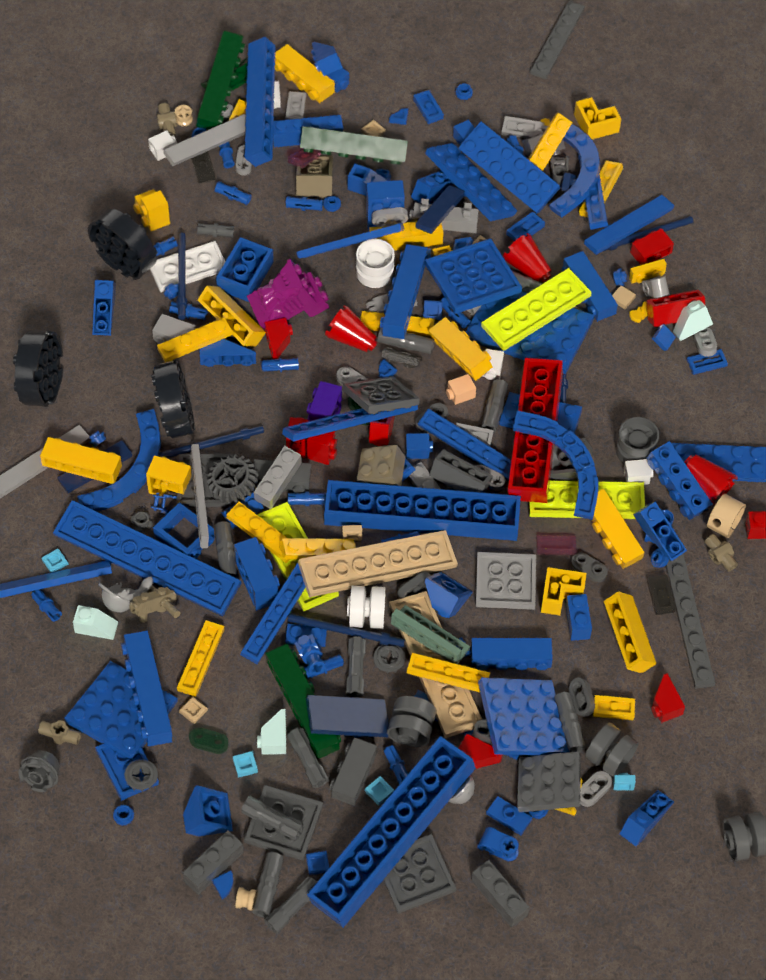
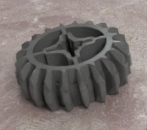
[207,454,259,505]

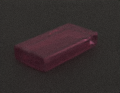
[288,148,321,169]
[537,535,576,555]

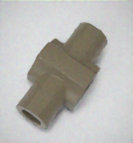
[157,103,177,136]
[705,534,738,572]
[38,720,81,745]

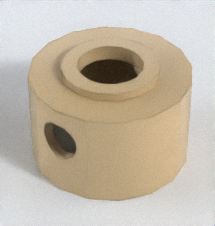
[707,493,746,538]

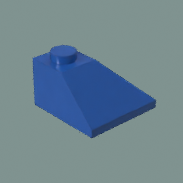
[425,572,473,618]
[183,786,233,836]

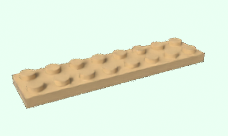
[298,530,458,597]
[389,591,482,738]

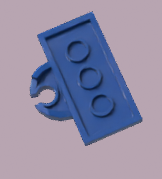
[500,392,582,434]

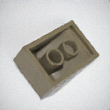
[296,155,333,198]

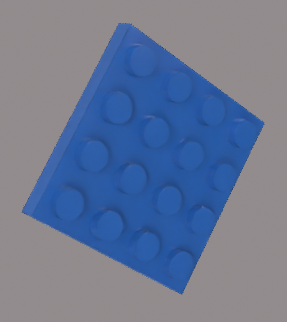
[425,239,522,314]
[64,661,178,761]
[478,678,569,755]

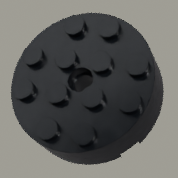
[88,209,157,280]
[13,330,63,407]
[151,360,195,439]

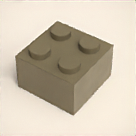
[357,445,405,486]

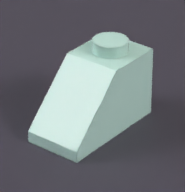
[673,300,713,341]
[73,605,118,640]
[257,709,286,754]

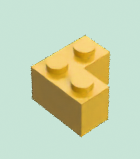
[574,97,621,139]
[133,189,170,232]
[146,455,192,496]
[541,567,587,615]

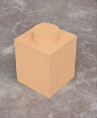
[446,374,476,405]

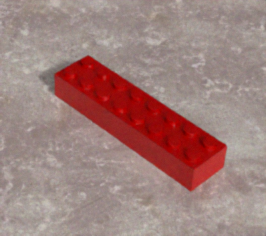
[508,358,563,503]

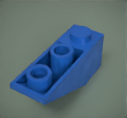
[311,42,343,76]
[348,164,387,196]
[411,171,454,204]
[92,280,116,336]
[200,339,256,367]
[633,502,687,561]
[620,790,674,846]

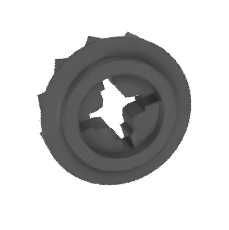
[373,644,405,674]
[125,760,158,792]

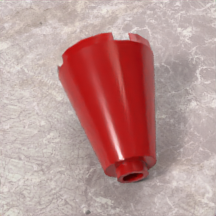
[503,233,552,283]
[325,305,378,352]
[684,454,738,506]

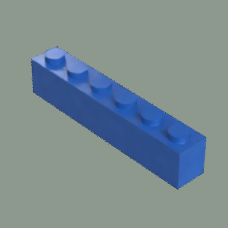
[380,244,428,339]
[121,631,172,747]

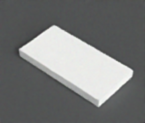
[150,241,225,293]

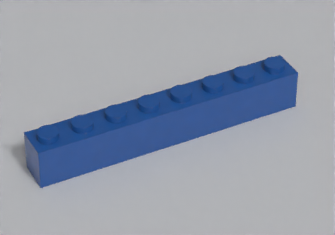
[244,37,275,167]

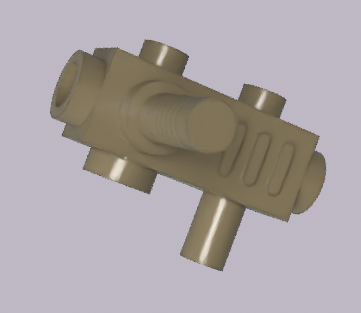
[129,585,180,623]

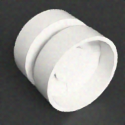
[356,239,395,288]
[347,585,385,629]

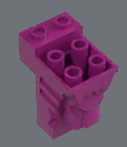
[247,259,330,330]

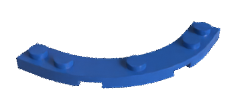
[549,124,600,218]
[77,409,161,512]
[513,411,598,520]

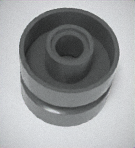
[616,417,659,464]
[387,696,437,747]
[585,722,639,777]
[723,811,766,862]

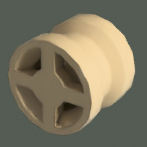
[175,105,193,126]
[236,887,256,911]

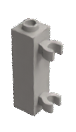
[409,199,479,233]

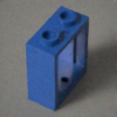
[153,502,215,559]

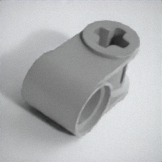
[642,276,669,298]

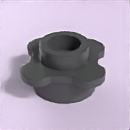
[131,512,153,532]

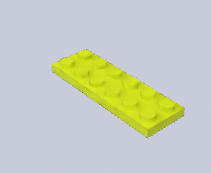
[481,268,591,351]
[529,481,645,519]
[257,502,339,612]

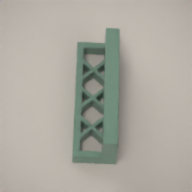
[391,605,470,664]

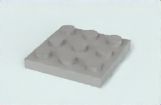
[476,552,536,610]

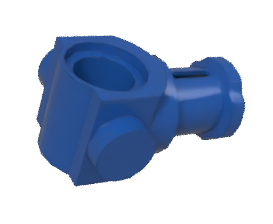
[295,634,326,675]

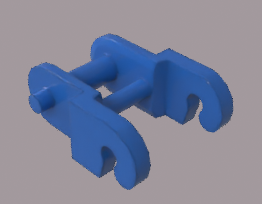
[151,492,177,514]

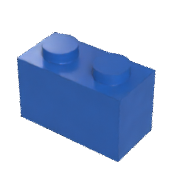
[565,594,592,641]

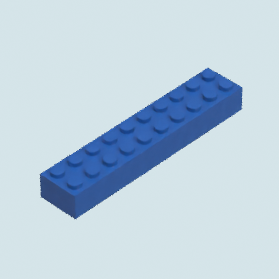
[324,480,521,541]
[307,736,476,928]

